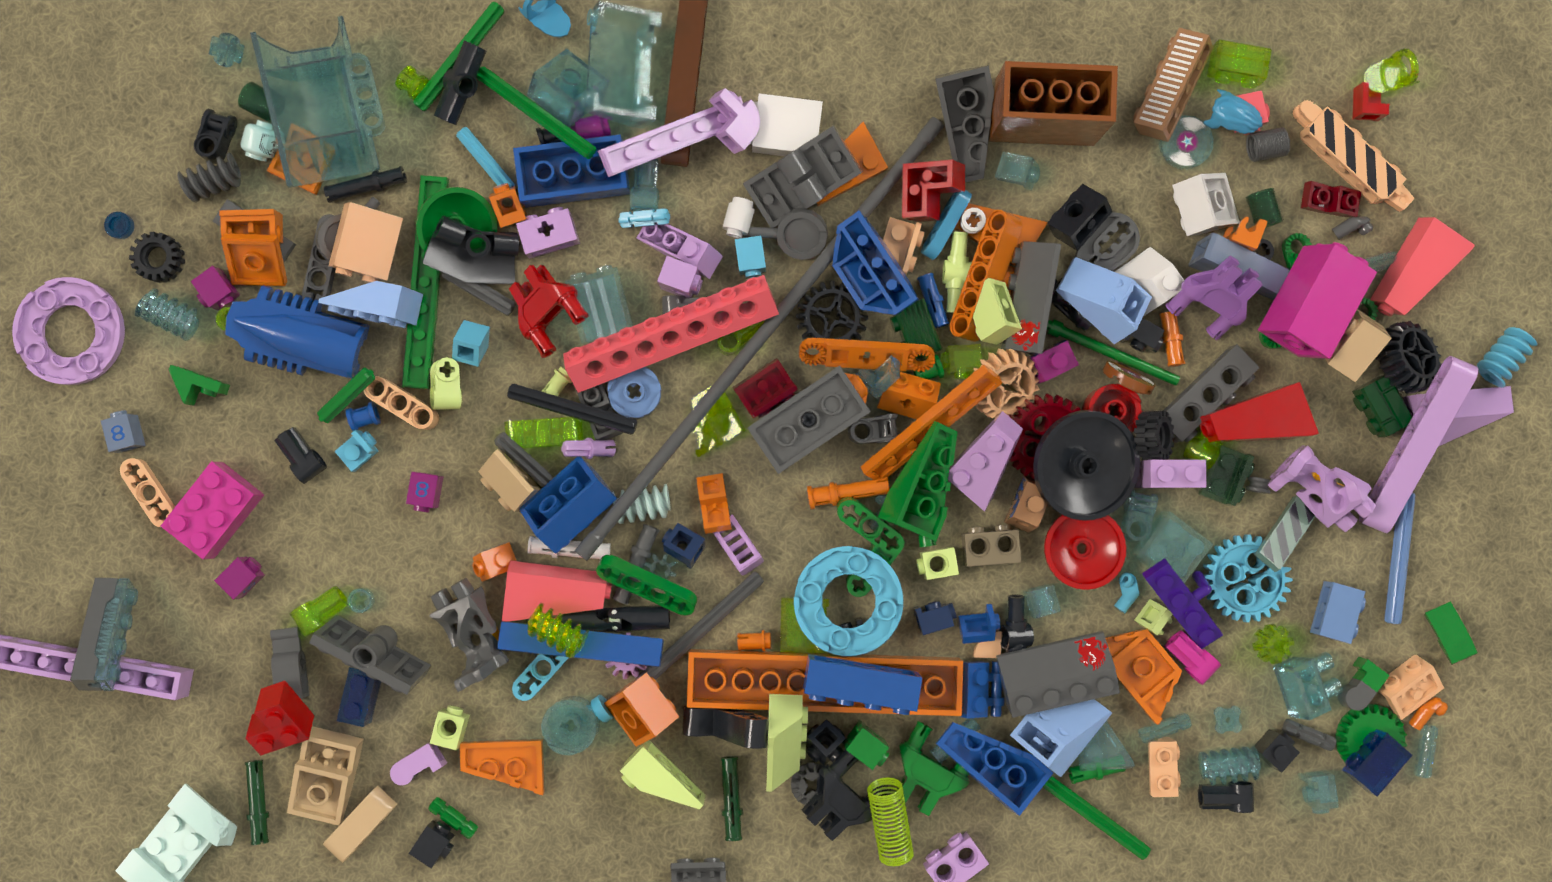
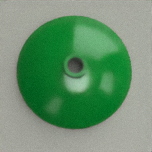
[416,187,498,252]

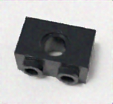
[1047,183,1113,251]

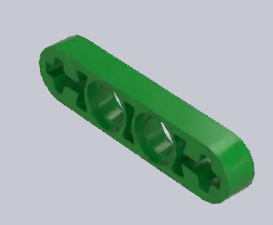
[596,555,698,615]

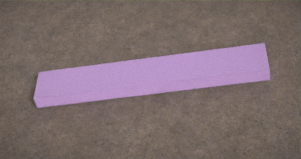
[598,96,743,177]

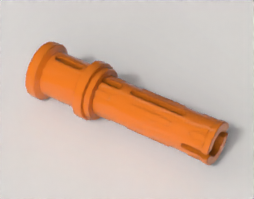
[807,477,889,510]

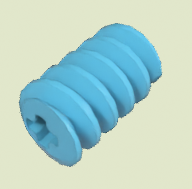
[1477,327,1538,388]

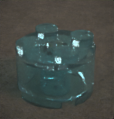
[541,696,600,755]

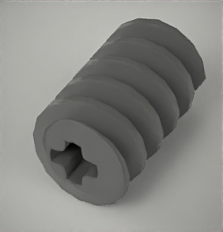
[177,153,241,203]

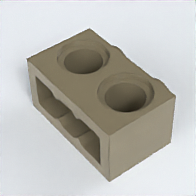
[961,525,1021,567]

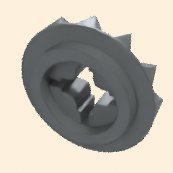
[791,763,823,805]

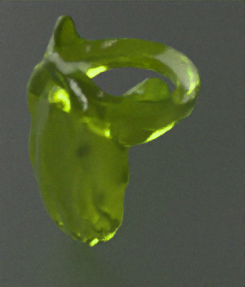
[1363,48,1420,93]

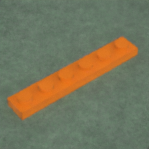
[860,365,1003,480]

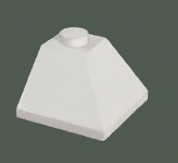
[1114,247,1184,316]

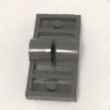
[743,125,863,228]
[309,615,431,695]

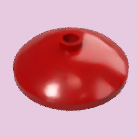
[1044,515,1126,590]

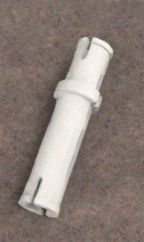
[528,536,611,559]

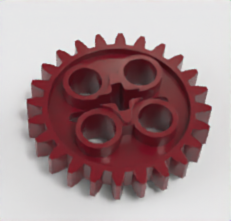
[1009,393,1080,480]

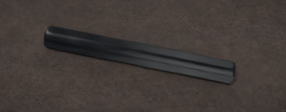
[507,384,637,435]

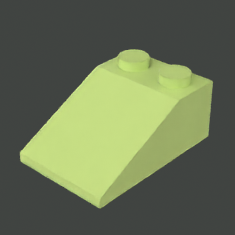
[620,740,705,809]

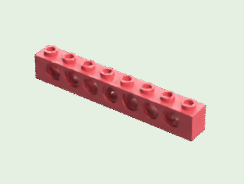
[563,275,779,393]

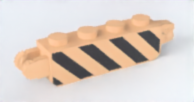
[1292,100,1414,212]

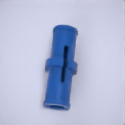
[917,273,949,329]

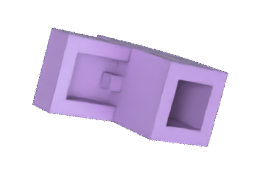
[709,88,760,154]

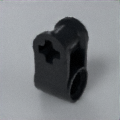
[193,108,237,164]

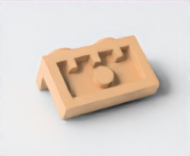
[883,217,924,275]
[1378,655,1444,720]

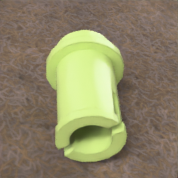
[541,366,572,396]

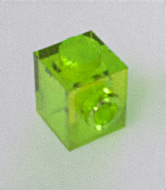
[941,344,982,379]

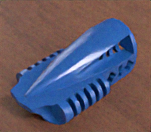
[225,285,370,379]

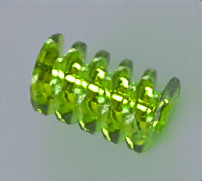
[527,603,589,658]

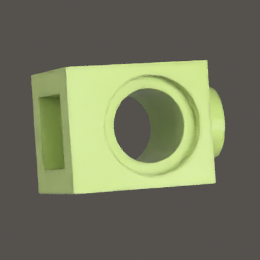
[916,547,959,580]
[430,705,470,750]

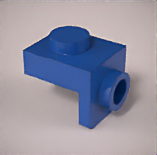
[958,604,1000,644]

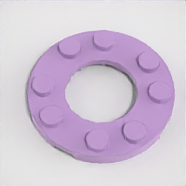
[12,277,125,385]

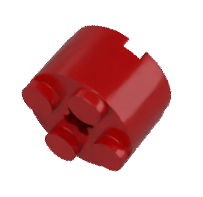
[1082,384,1143,433]

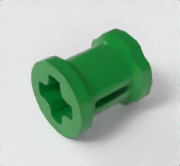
[913,355,945,380]

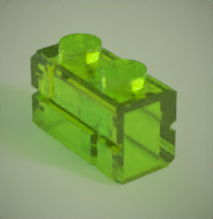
[1207,39,1272,88]

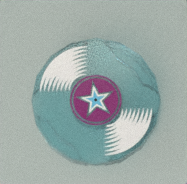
[1159,115,1214,170]

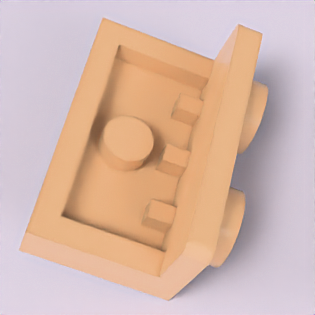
[1148,737,1181,797]

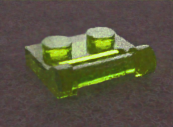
[780,597,830,653]

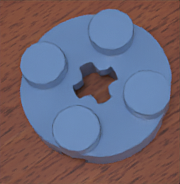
[608,367,661,418]

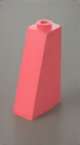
[1370,217,1475,317]
[502,561,612,622]

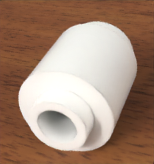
[722,197,754,239]

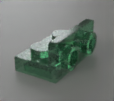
[1198,444,1255,506]

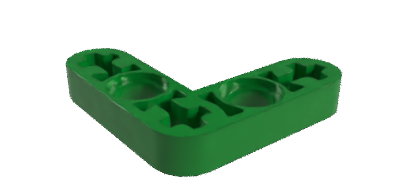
[836,497,904,597]

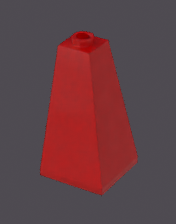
[1200,382,1319,442]

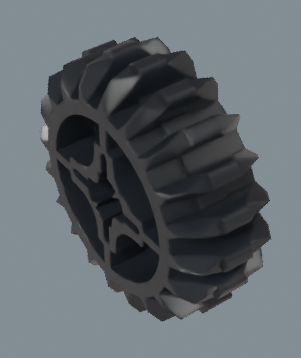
[796,281,868,351]
[1375,321,1442,394]

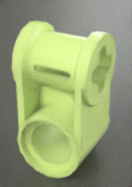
[430,357,462,410]

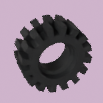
[129,232,185,283]
[1134,411,1175,460]

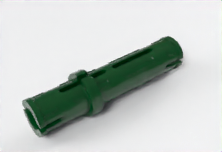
[721,756,743,841]
[245,760,269,845]

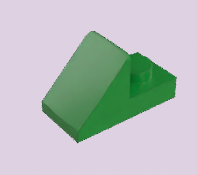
[168,365,230,406]

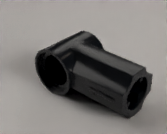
[274,427,327,484]
[1197,781,1254,813]

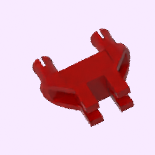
[509,265,589,358]

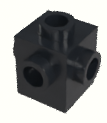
[806,719,846,766]

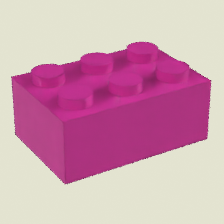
[160,461,264,560]

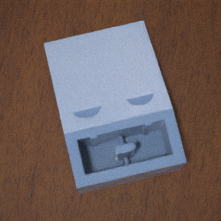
[1056,257,1152,344]
[318,281,423,328]
[1010,699,1112,777]

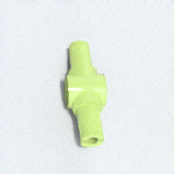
[942,232,972,313]

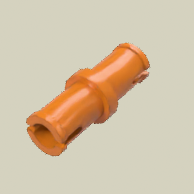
[1159,311,1185,367]

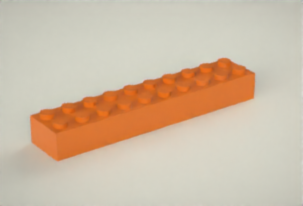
[687,649,963,716]

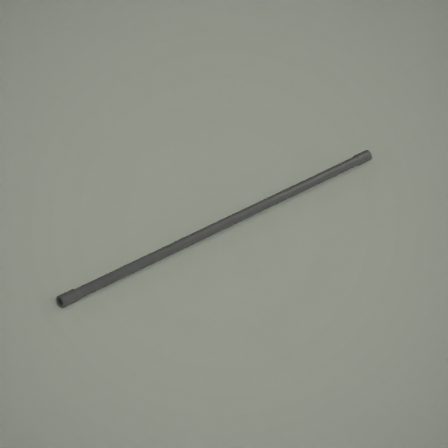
[574,117,944,561]

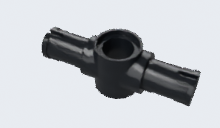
[999,594,1034,653]

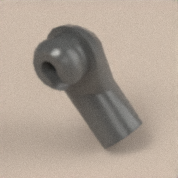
[1332,216,1373,240]

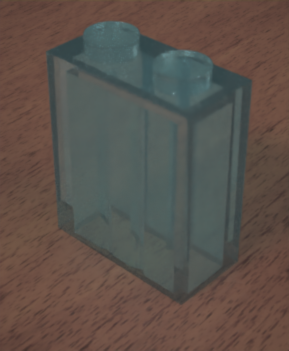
[565,265,634,345]

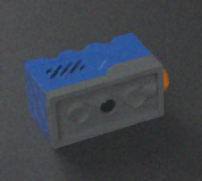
[747,366,871,474]

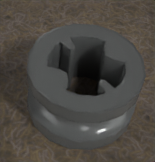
[1246,476,1271,494]

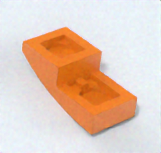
[696,473,732,534]

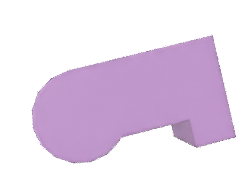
[390,742,447,785]

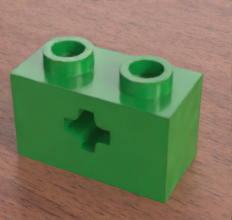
[844,720,889,770]

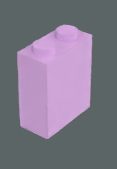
[1135,460,1206,488]

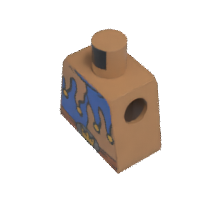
[1004,476,1048,533]

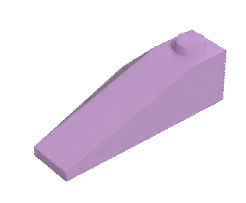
[1403,386,1514,446]

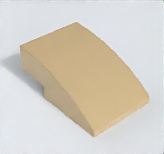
[287,726,364,826]

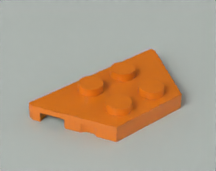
[1105,628,1182,725]

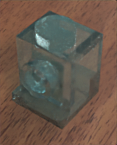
[1298,770,1339,814]

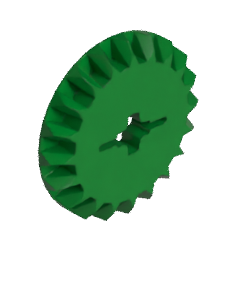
[1335,704,1407,775]

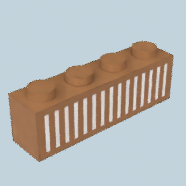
[1133,28,1214,142]

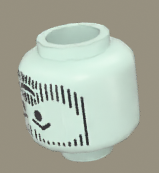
[240,120,280,162]

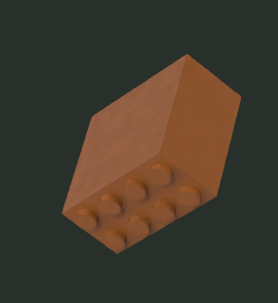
[988,61,1118,146]

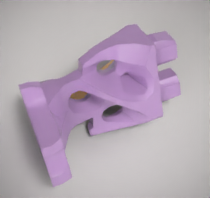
[1268,445,1376,532]

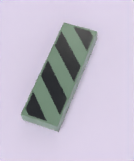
[1254,495,1316,572]

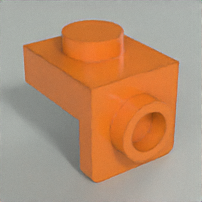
[472,542,517,582]

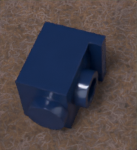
[662,523,705,569]
[913,601,957,635]

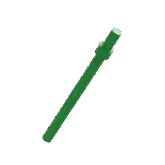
[1047,319,1180,386]

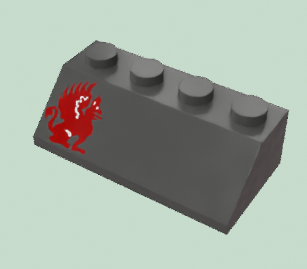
[1001,241,1061,355]
[996,631,1120,718]

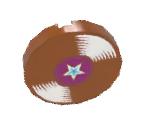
[1102,361,1156,395]

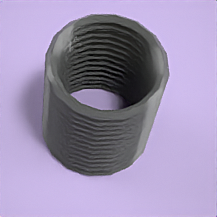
[1246,127,1290,162]

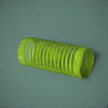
[867,777,914,867]

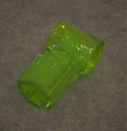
[717,320,765,356]
[1183,431,1224,470]
[290,586,349,636]

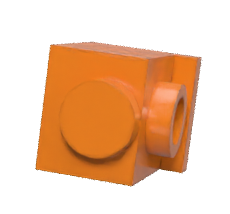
[489,183,527,228]

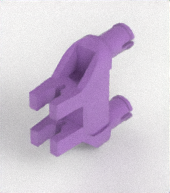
[1166,255,1262,340]

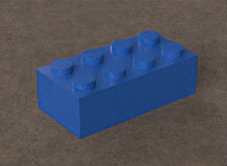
[513,134,630,208]
[803,654,922,715]

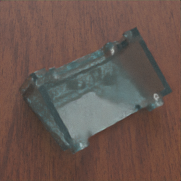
[582,1,662,129]

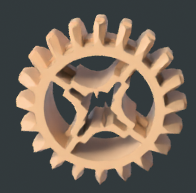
[973,348,1040,419]

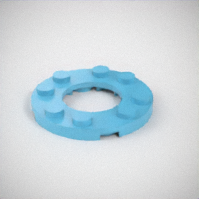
[794,546,904,656]

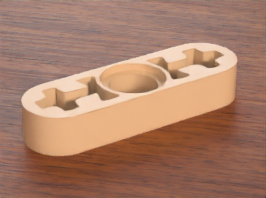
[120,458,175,527]

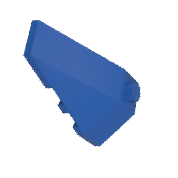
[935,722,1053,816]

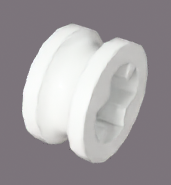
[960,208,986,234]

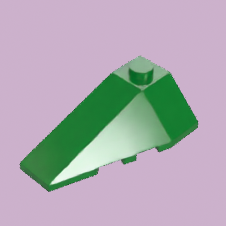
[878,421,958,541]

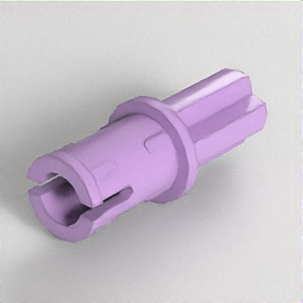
[561,438,616,459]

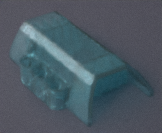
[250,16,385,188]

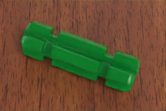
[428,797,478,839]

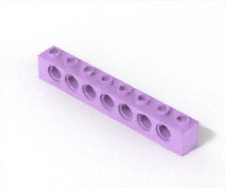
[0,635,194,700]

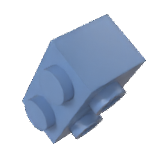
[1310,581,1366,644]

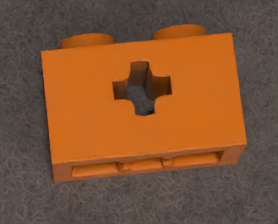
[877,370,941,419]

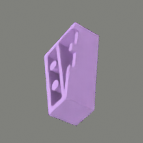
[948,411,1023,512]

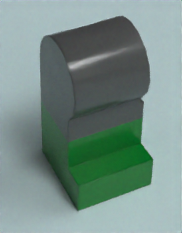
[1337,657,1390,711]

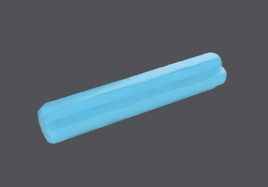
[456,127,515,187]

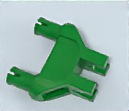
[895,721,970,816]

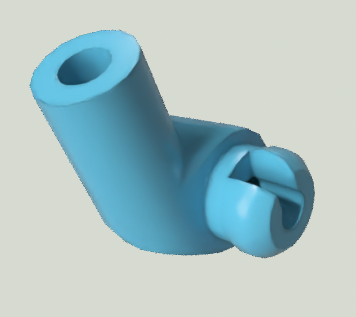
[1114,573,1139,614]

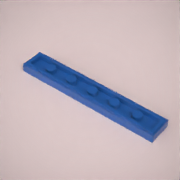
[497,622,664,667]

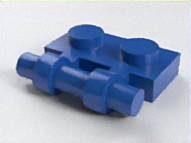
[960,661,1005,719]

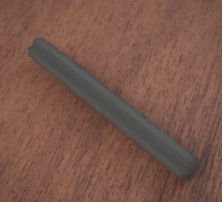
[637,572,764,680]

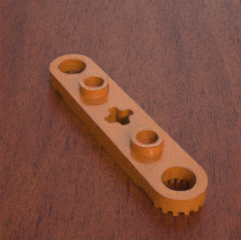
[799,338,935,372]

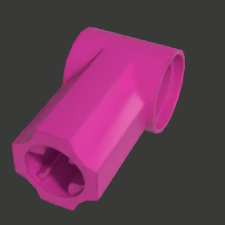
[1164,630,1221,685]

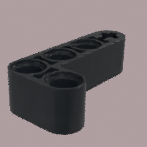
[682,706,769,749]

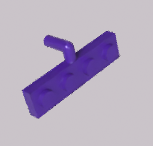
[1142,558,1223,649]

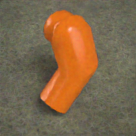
[1409,697,1448,731]

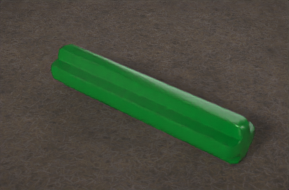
[317,367,375,423]

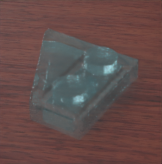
[1078,721,1135,771]

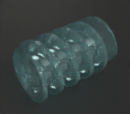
[135,288,199,341]
[1198,745,1261,786]

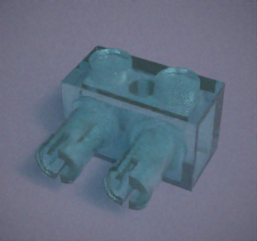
[1273,652,1343,720]

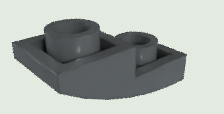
[576,383,623,440]

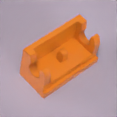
[219,209,283,244]
[1223,217,1268,251]

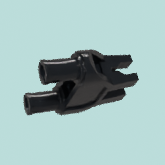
[802,749,893,841]

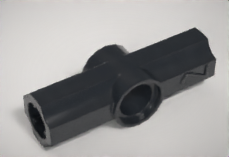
[434,40,487,125]

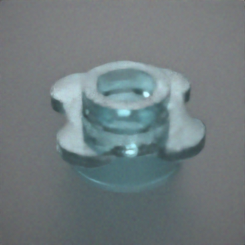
[1214,706,1242,734]

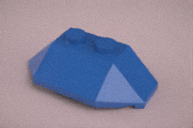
[832,210,919,315]

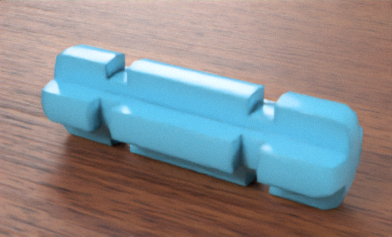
[618,208,670,228]

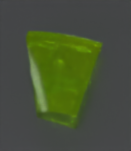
[691,386,746,457]

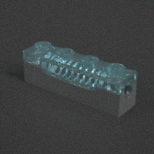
[70,578,138,691]

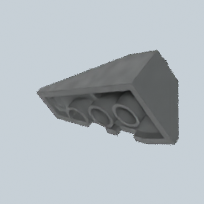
[935,65,994,183]

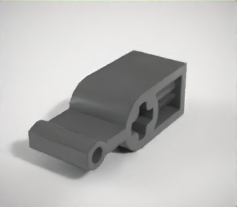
[270,627,310,699]

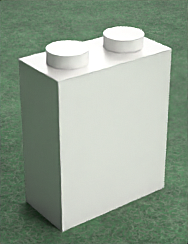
[750,94,823,156]

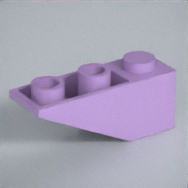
[637,223,723,279]

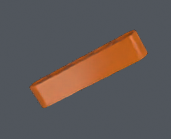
[950,210,1022,342]

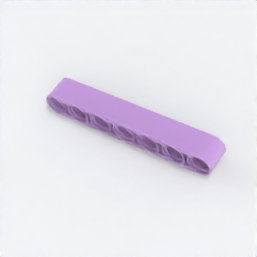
[1359,356,1478,533]

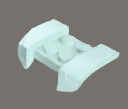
[116,784,237,882]

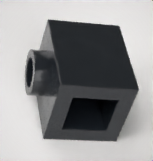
[1252,729,1300,773]
[408,820,455,868]

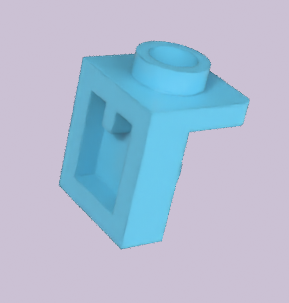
[335,430,379,472]

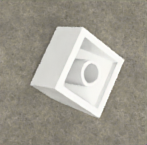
[1172,173,1240,236]

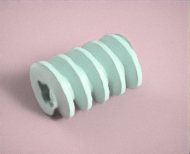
[613,484,671,524]

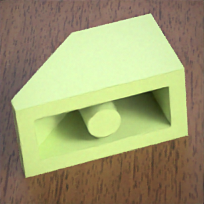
[973,278,1022,345]

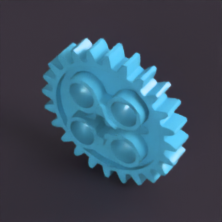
[1203,534,1292,622]

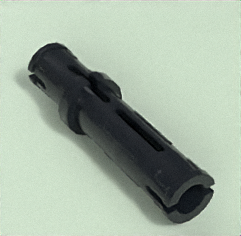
[323,166,407,203]

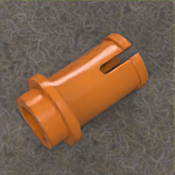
[737,630,771,652]

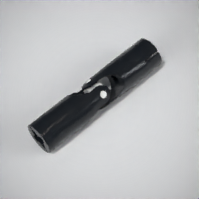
[560,605,670,632]

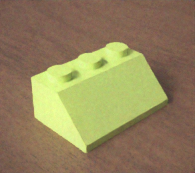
[766,694,808,792]

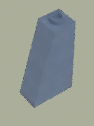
[1188,232,1290,300]

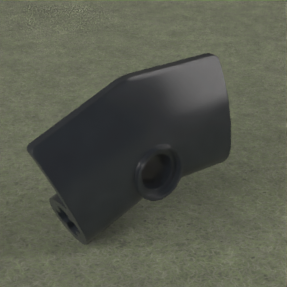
[422,215,519,284]

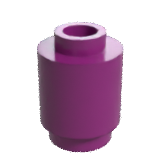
[571,114,612,139]

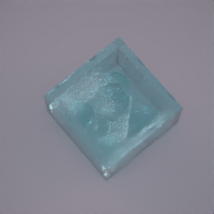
[527,49,608,127]
[1130,511,1213,583]

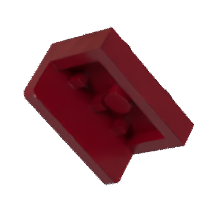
[732,358,798,418]

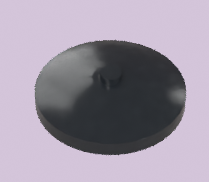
[1033,410,1140,521]

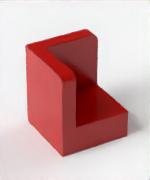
[1352,82,1390,121]

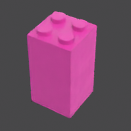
[1258,242,1377,359]

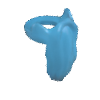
[518,0,571,38]
[1204,89,1262,134]

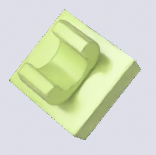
[1134,599,1173,635]

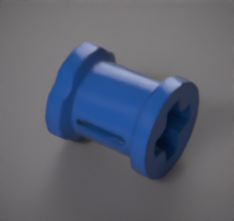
[346,402,381,431]

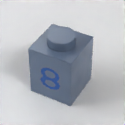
[101,410,146,453]

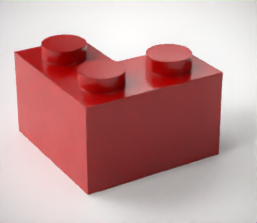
[902,159,965,222]
[245,681,314,756]

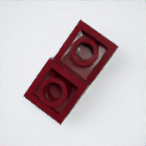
[1301,181,1361,218]

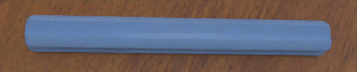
[1384,493,1416,624]

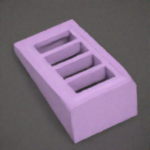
[713,514,764,576]

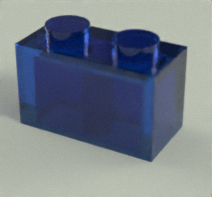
[336,667,381,727]
[1342,729,1413,797]

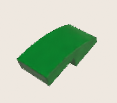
[1424,601,1478,665]

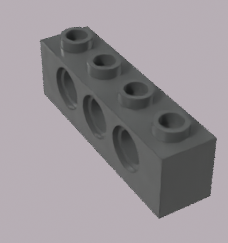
[1163,344,1260,443]

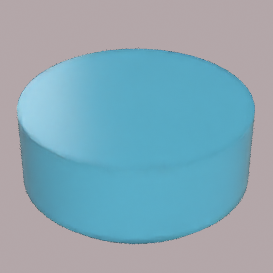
[591,695,614,723]

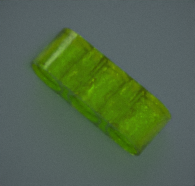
[504,417,583,448]

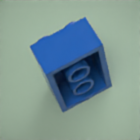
[519,457,617,554]

